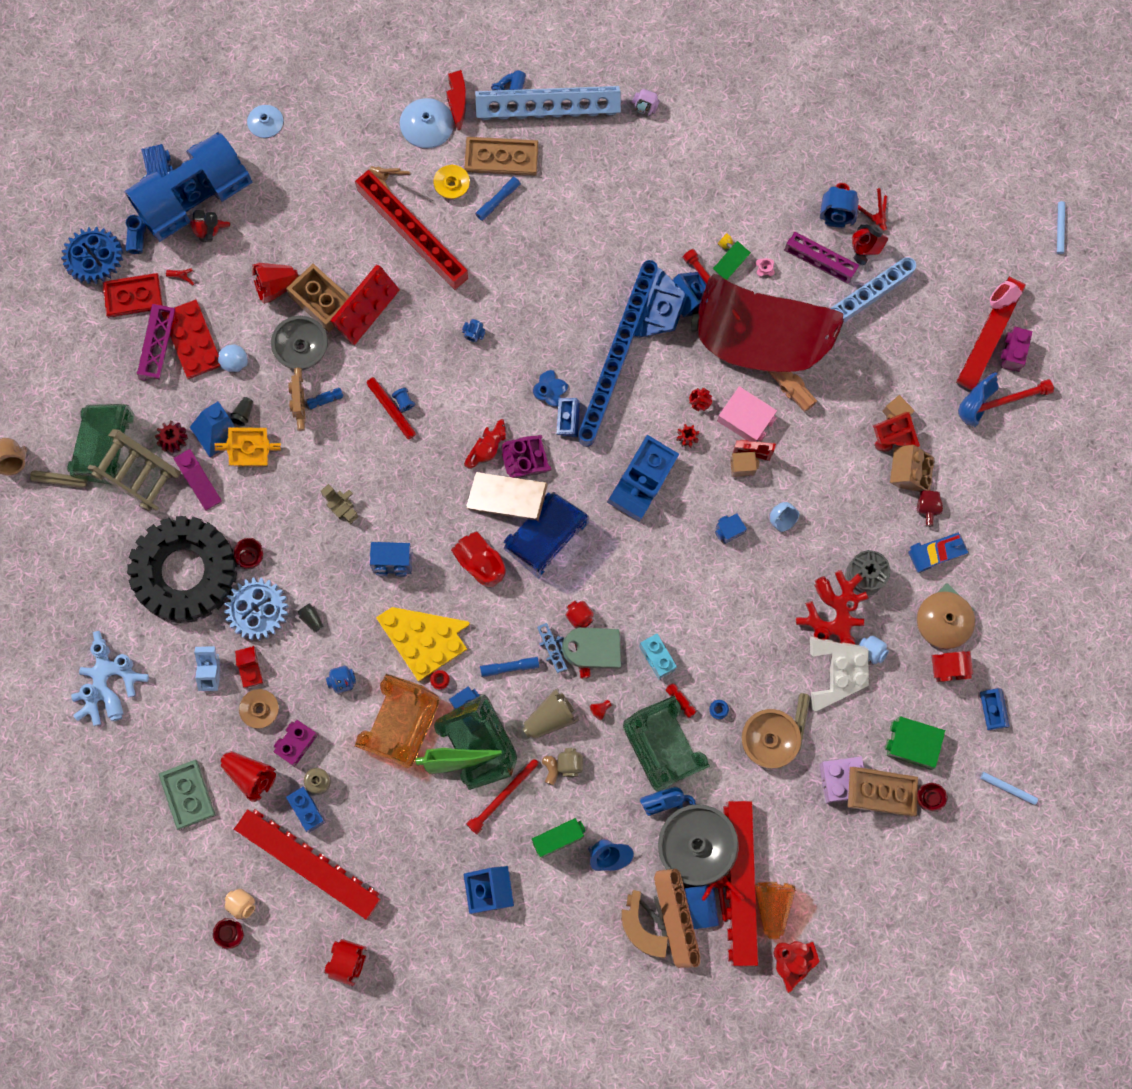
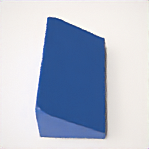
[556,398,580,437]
[980,688,1010,730]

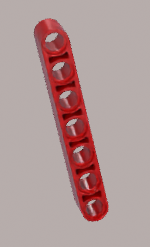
[956,276,1026,391]

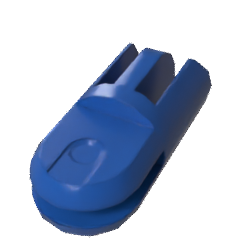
[640,787,685,816]

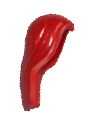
[451,531,506,587]

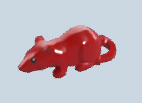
[464,419,506,469]

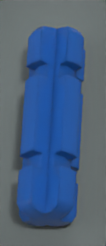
[306,387,343,409]

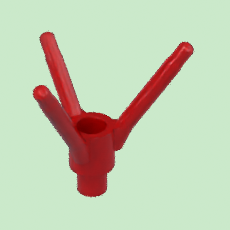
[858,188,887,231]
[702,876,745,921]

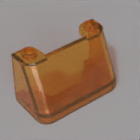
[354,674,439,768]

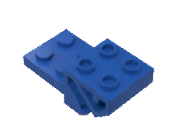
[607,435,679,522]

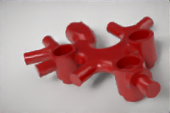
[796,570,869,645]

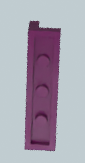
[784,231,859,284]
[137,304,175,381]

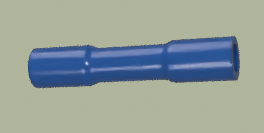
[475,176,521,221]
[480,656,539,677]

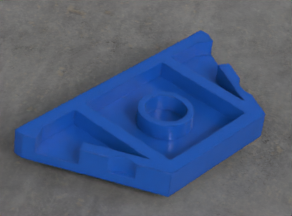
[634,268,688,338]

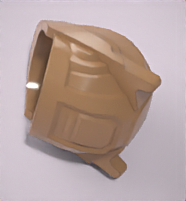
[0,438,27,476]

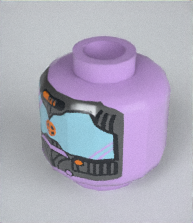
[632,89,660,116]

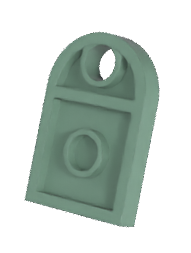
[562,628,621,669]

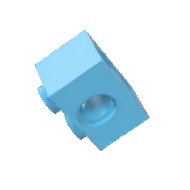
[639,634,677,680]

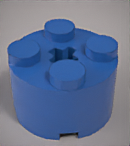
[820,187,859,228]

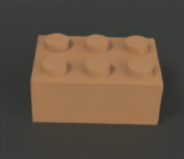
[286,264,350,333]

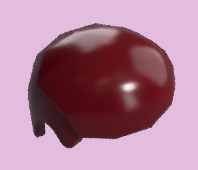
[234,538,264,569]
[917,782,948,813]
[212,918,244,950]

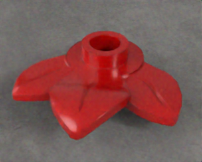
[774,941,810,980]

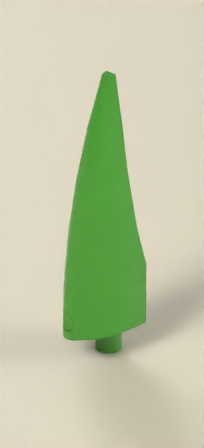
[416,748,502,774]

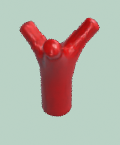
[166,268,195,286]

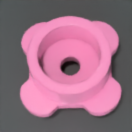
[756,258,775,277]

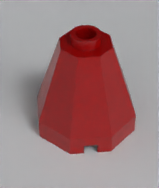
[252,263,299,304]

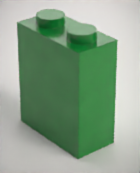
[885,716,946,770]
[531,818,586,859]

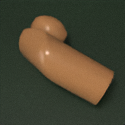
[542,756,559,786]

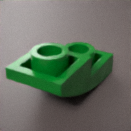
[713,241,751,280]

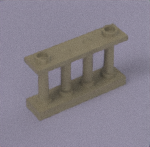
[88,429,181,511]

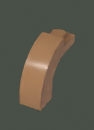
[621,890,668,958]

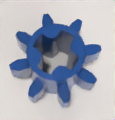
[462,319,486,342]

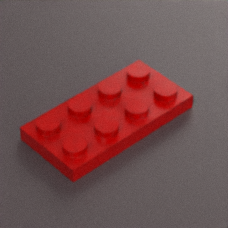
[330,264,400,346]
[161,299,221,379]

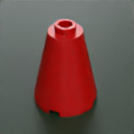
[220,751,276,802]

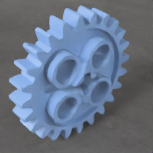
[224,578,289,641]

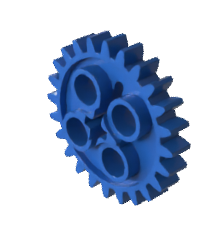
[61,227,124,284]

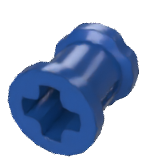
[392,387,415,412]

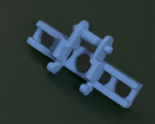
[537,623,569,673]

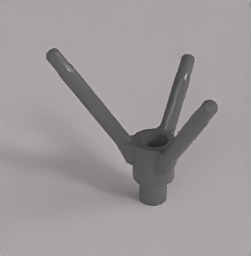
[640,896,667,936]

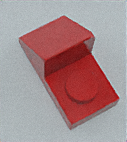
[235,646,263,689]

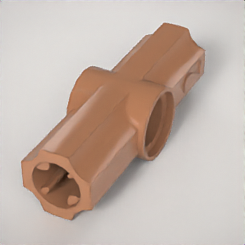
[768,371,817,412]

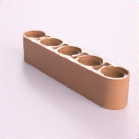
[654,869,701,968]

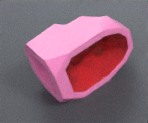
[990,281,1022,309]

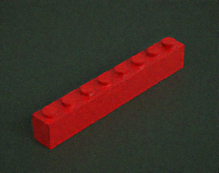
[355,169,468,290]
[723,801,758,966]
[233,809,381,920]

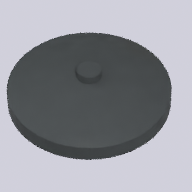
[658,804,739,886]

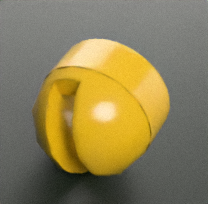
[717,233,733,249]

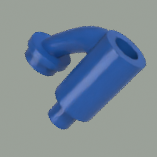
[491,70,526,91]

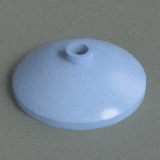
[400,98,454,148]

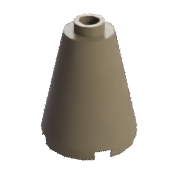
[523,688,579,739]

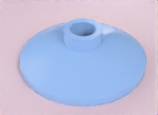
[247,105,283,138]

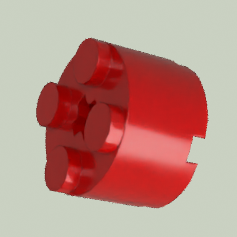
[931,651,973,682]
[324,939,367,987]

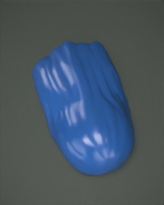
[958,372,999,427]

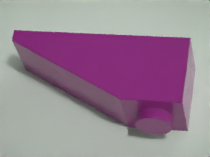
[173,449,222,511]

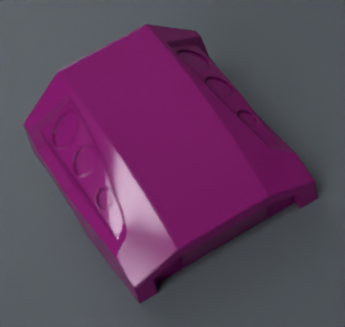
[502,435,552,478]

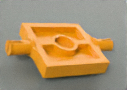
[215,428,281,466]

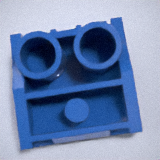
[684,885,719,929]

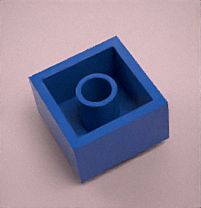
[370,542,413,577]

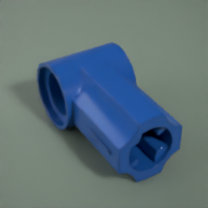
[125,214,146,254]

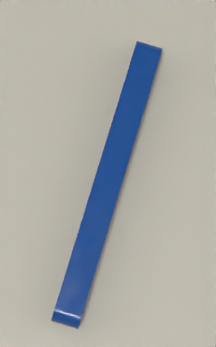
[578,260,658,447]

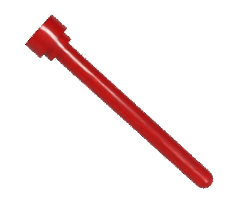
[682,249,740,320]
[977,379,1054,413]
[466,759,538,835]

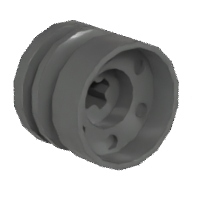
[845,550,891,596]

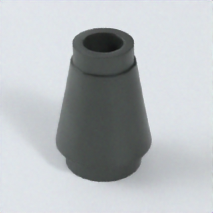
[231,397,253,426]
[298,603,324,633]

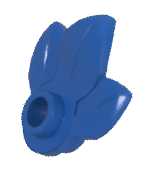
[533,370,568,407]

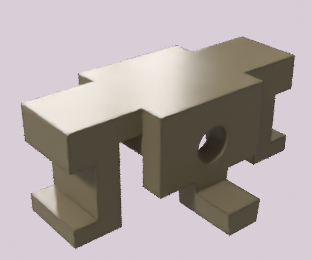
[320,484,358,525]

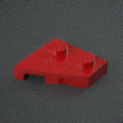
[873,412,920,447]

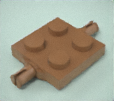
[288,368,306,431]

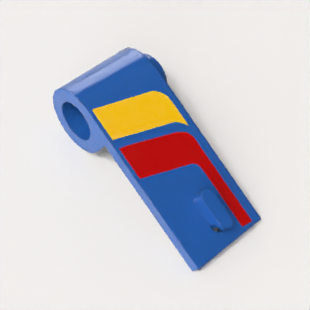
[908,532,968,573]

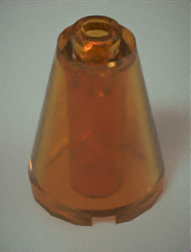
[755,882,796,939]

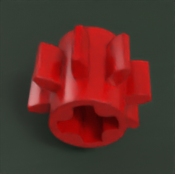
[689,388,712,412]
[676,424,700,448]

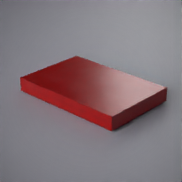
[102,273,163,318]

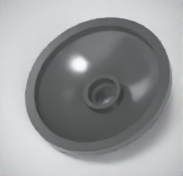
[271,316,328,370]

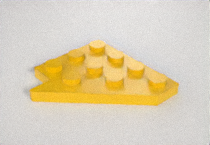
[376,607,470,682]

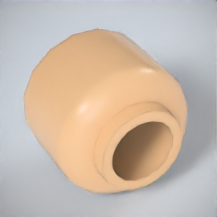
[225,889,255,919]

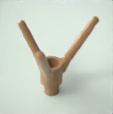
[369,166,410,193]

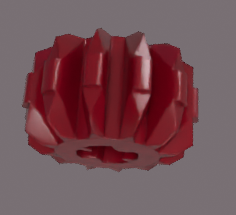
[155,420,188,454]

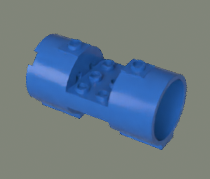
[124,132,253,242]

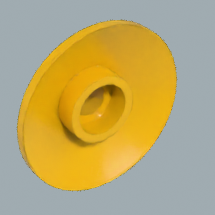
[433,165,470,199]

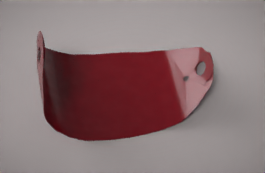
[698,273,844,372]

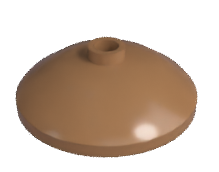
[917,592,975,649]
[741,709,801,769]

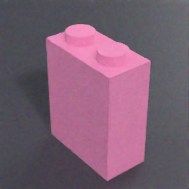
[717,386,777,442]

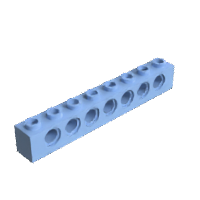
[475,86,621,120]

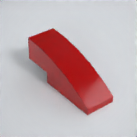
[446,70,466,130]

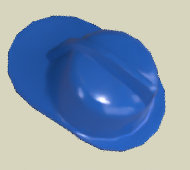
[588,839,634,871]

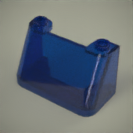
[504,492,590,579]

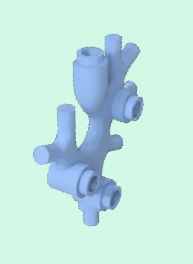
[71,631,149,726]

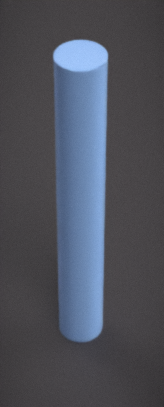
[1057,201,1065,254]
[980,772,1038,805]

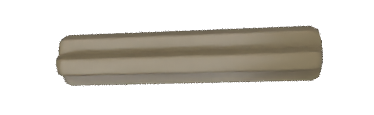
[30,470,88,488]
[795,693,810,751]

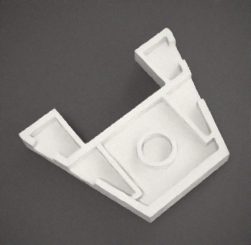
[810,637,869,711]

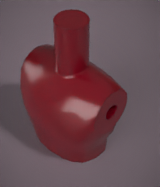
[916,490,943,527]

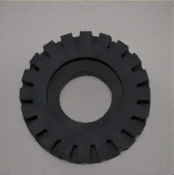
[127,516,237,623]

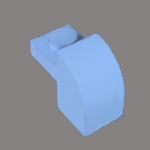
[194,646,220,691]

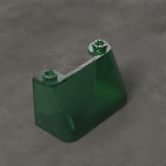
[67,403,135,485]
[434,695,517,790]
[623,695,710,792]

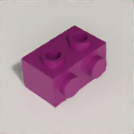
[1001,326,1033,372]
[273,720,318,767]

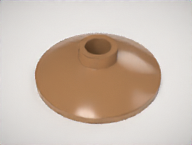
[239,689,279,729]

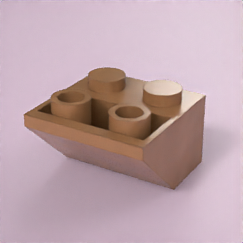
[890,445,934,492]

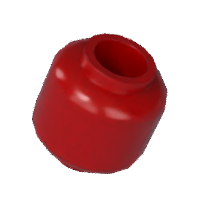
[565,600,594,629]

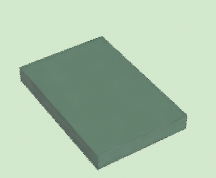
[158,759,216,830]

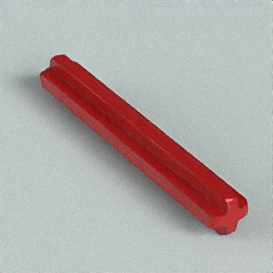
[366,377,416,439]

